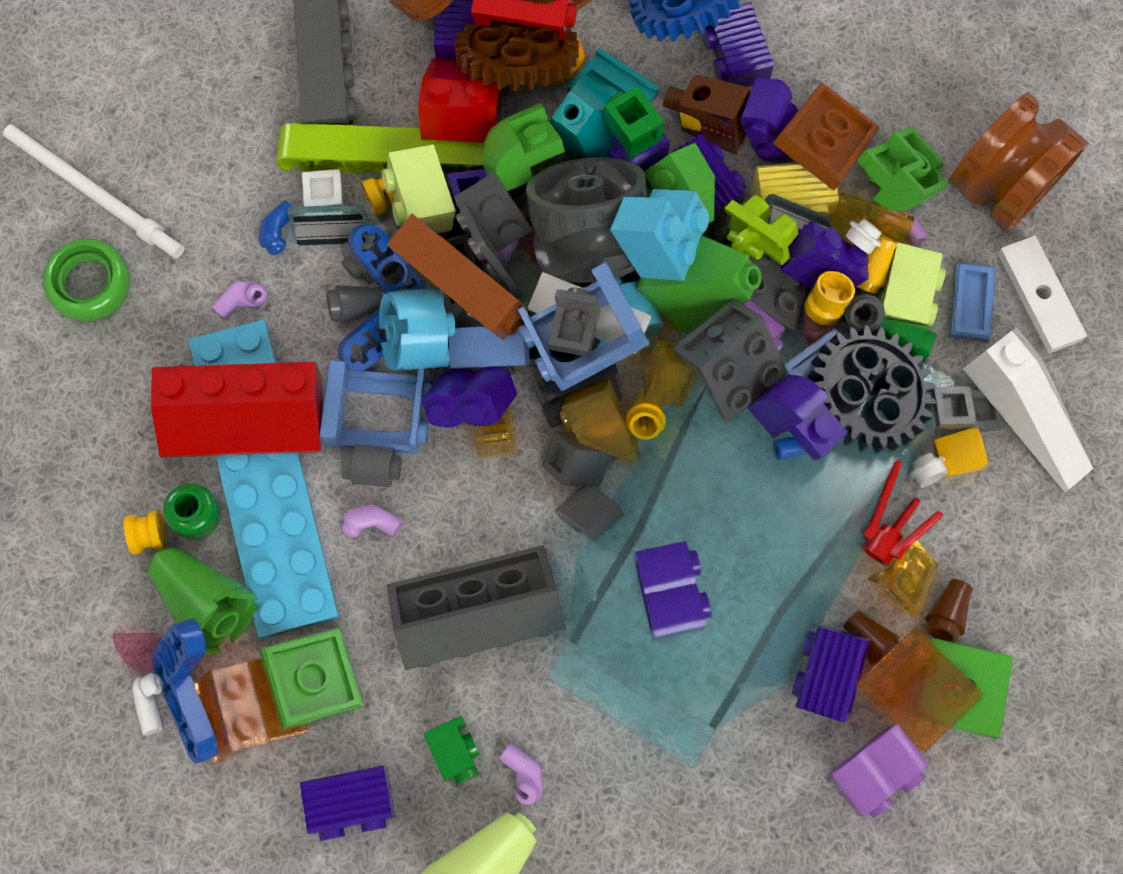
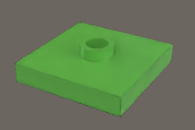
[259,628,364,731]
[915,638,1013,739]

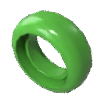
[42,239,131,322]

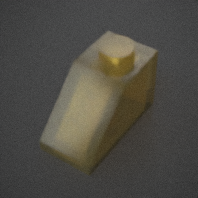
[560,379,640,463]

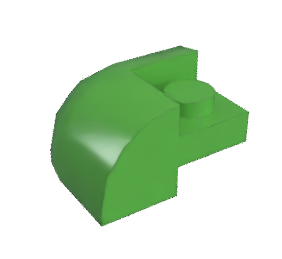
[482,103,565,191]
[857,126,949,212]

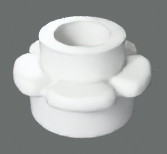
[845,219,882,254]
[910,453,948,488]

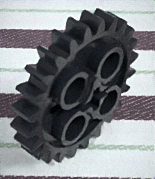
[807,325,936,454]

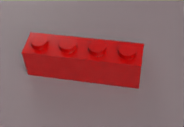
[151,362,322,458]

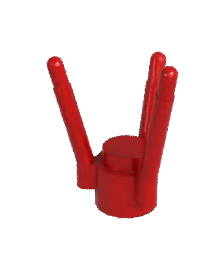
[861,460,943,566]

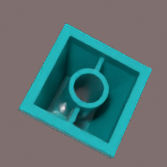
[549,74,632,160]

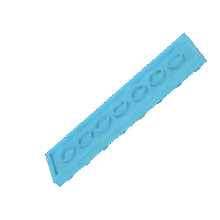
[189,319,340,640]

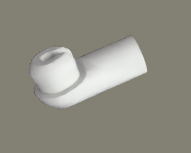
[132,673,164,736]

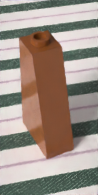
[387,213,529,341]

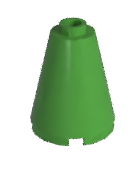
[148,547,258,657]

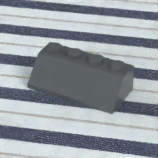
[387,545,566,670]

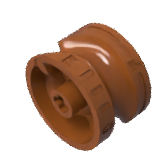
[948,92,1089,233]

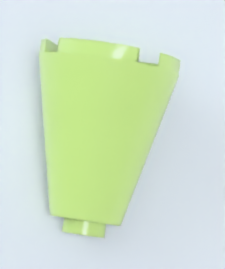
[420,813,537,874]

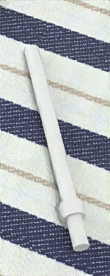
[3,124,184,259]

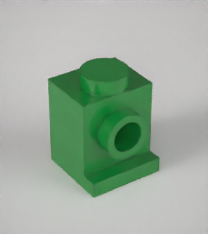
[603,86,664,160]
[423,715,480,786]

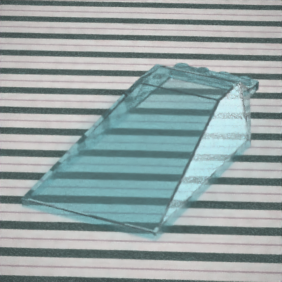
[547,296,958,768]

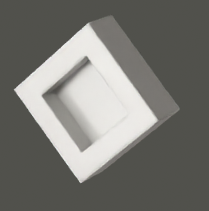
[302,169,344,213]

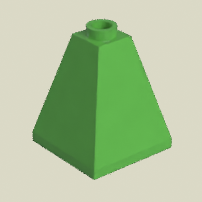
[636,235,761,333]

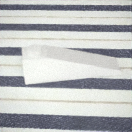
[963,327,1093,492]

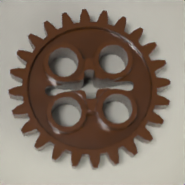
[455,20,579,91]

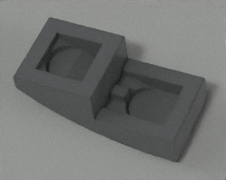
[931,386,1005,432]
[554,485,625,541]

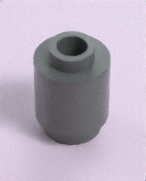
[342,444,402,487]

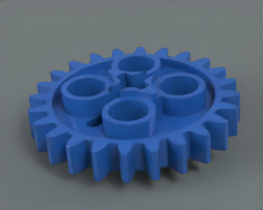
[629,0,741,42]

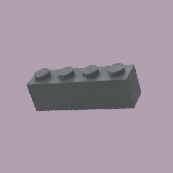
[293,0,357,125]

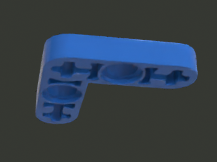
[338,224,428,371]
[152,618,218,764]

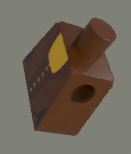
[663,75,750,155]

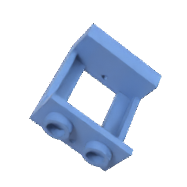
[518,262,650,391]
[319,361,433,454]

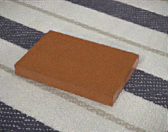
[773,82,880,191]

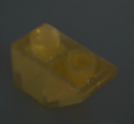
[640,337,696,407]

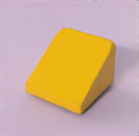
[933,427,988,478]

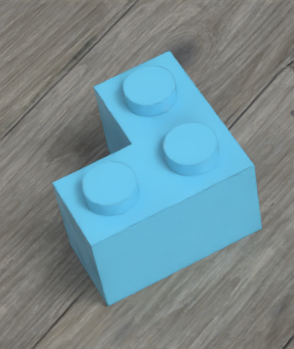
[610,189,709,281]

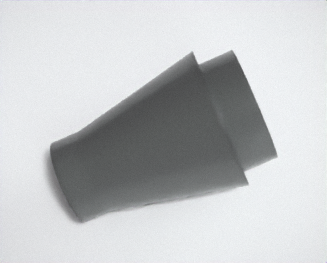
[326,285,383,323]
[845,294,885,332]

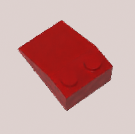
[418,58,503,143]

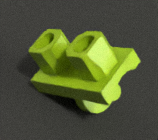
[725,195,798,265]

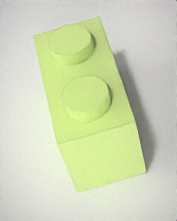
[382,144,455,233]
[880,243,946,327]

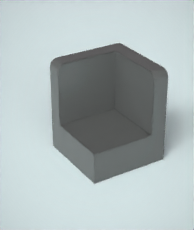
[542,431,613,487]

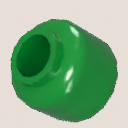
[163,483,221,540]

